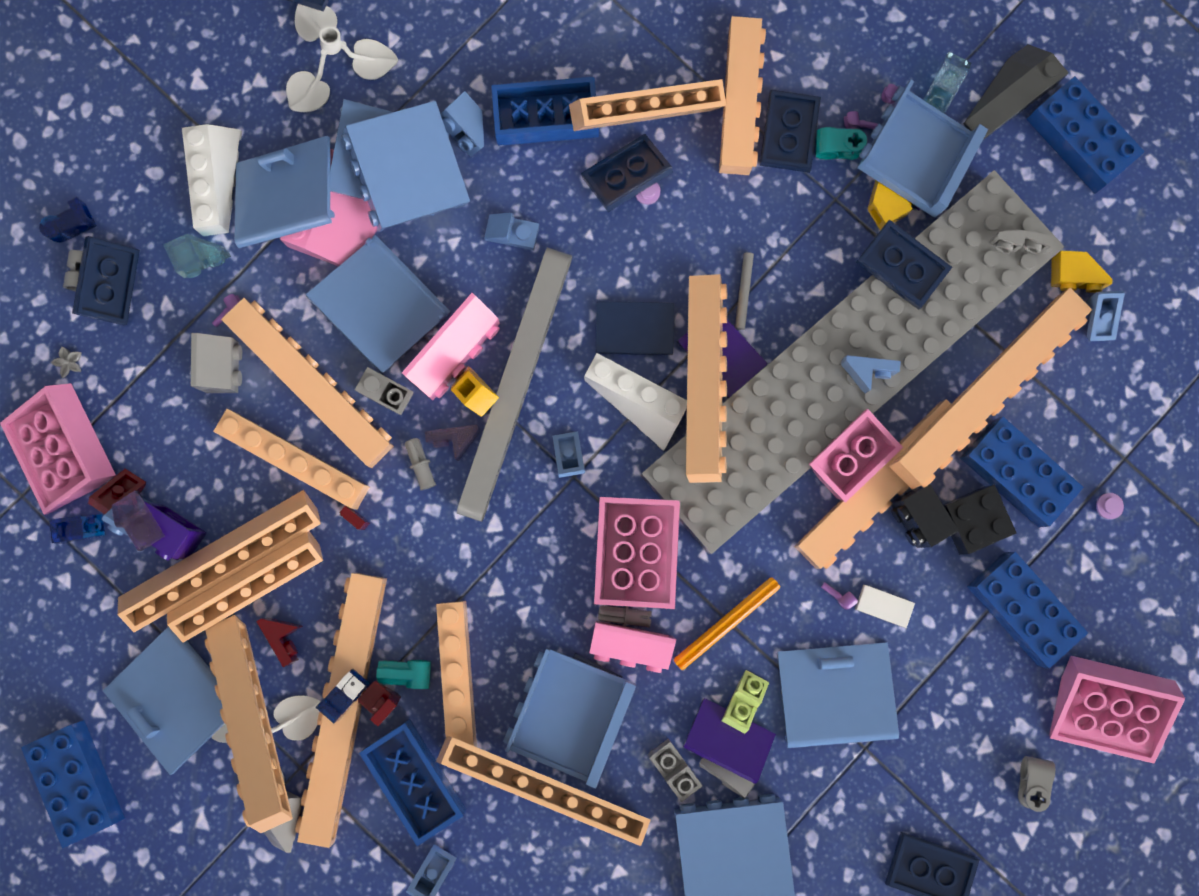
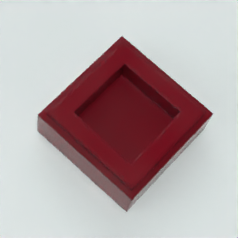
[339,506,370,530]

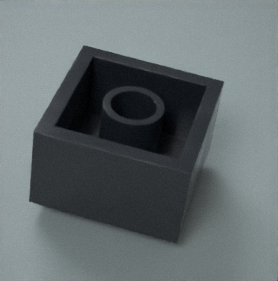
[891,484,959,548]
[943,484,1017,555]

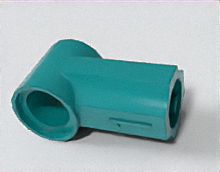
[376,660,431,689]

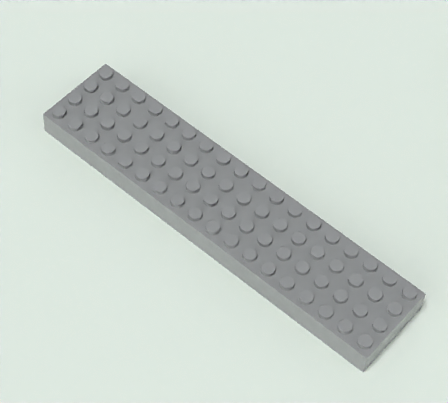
[641,170,1064,554]

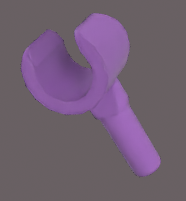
[881,84,898,104]
[844,111,878,129]
[212,294,241,327]
[821,582,858,610]

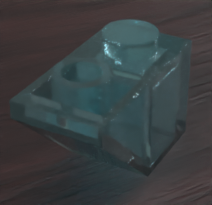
[923,52,971,114]
[163,234,231,278]

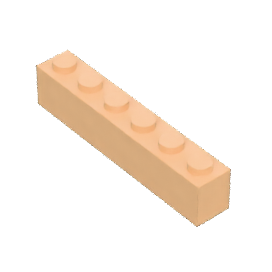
[719,16,766,175]
[569,79,726,131]
[213,409,370,510]
[167,531,323,643]
[436,601,477,768]

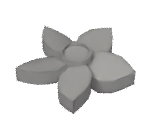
[51,346,82,378]

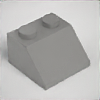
[191,333,242,393]

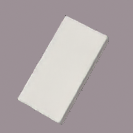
[855,585,915,628]

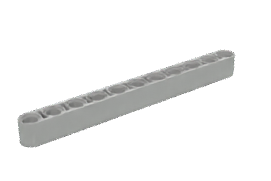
[457,247,572,522]

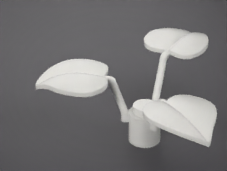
[286,4,398,112]
[211,696,322,784]

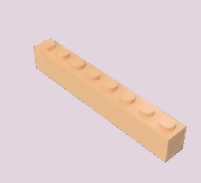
[686,274,727,483]
[221,298,394,468]
[794,399,951,569]
[117,490,321,632]
[205,615,293,833]
[436,736,650,846]

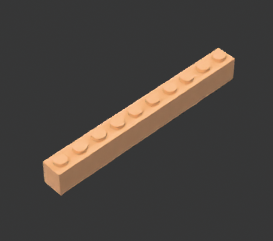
[889,288,1092,489]
[295,573,387,848]

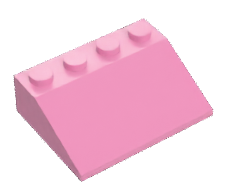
[280,149,377,266]
[0,383,116,515]
[594,497,680,609]
[1049,656,1185,763]

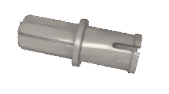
[405,438,436,491]
[598,605,652,628]

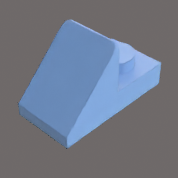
[484,213,540,251]
[1085,291,1125,341]
[841,355,901,393]
[552,431,585,478]
[406,844,457,896]

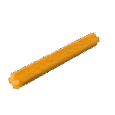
[674,577,780,670]

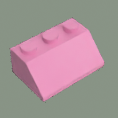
[809,409,903,503]
[589,621,676,673]

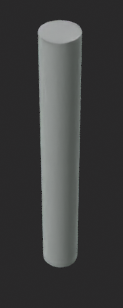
[735,252,754,330]

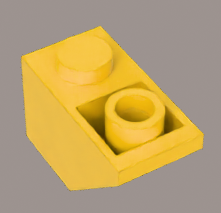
[868,180,913,230]
[1051,251,1112,293]
[451,367,499,417]

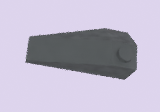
[963,44,1068,140]

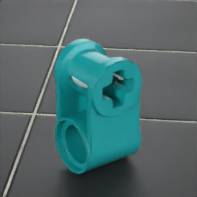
[816,127,867,160]

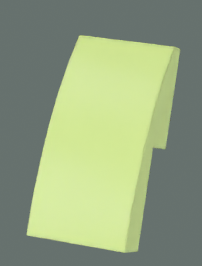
[722,670,769,734]

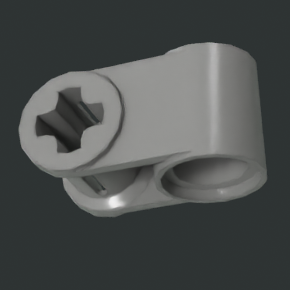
[1018,756,1056,812]

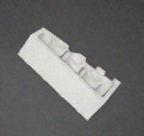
[182,124,242,236]
[584,353,687,451]

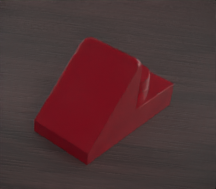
[88,469,146,514]
[256,618,303,667]
[358,681,401,726]

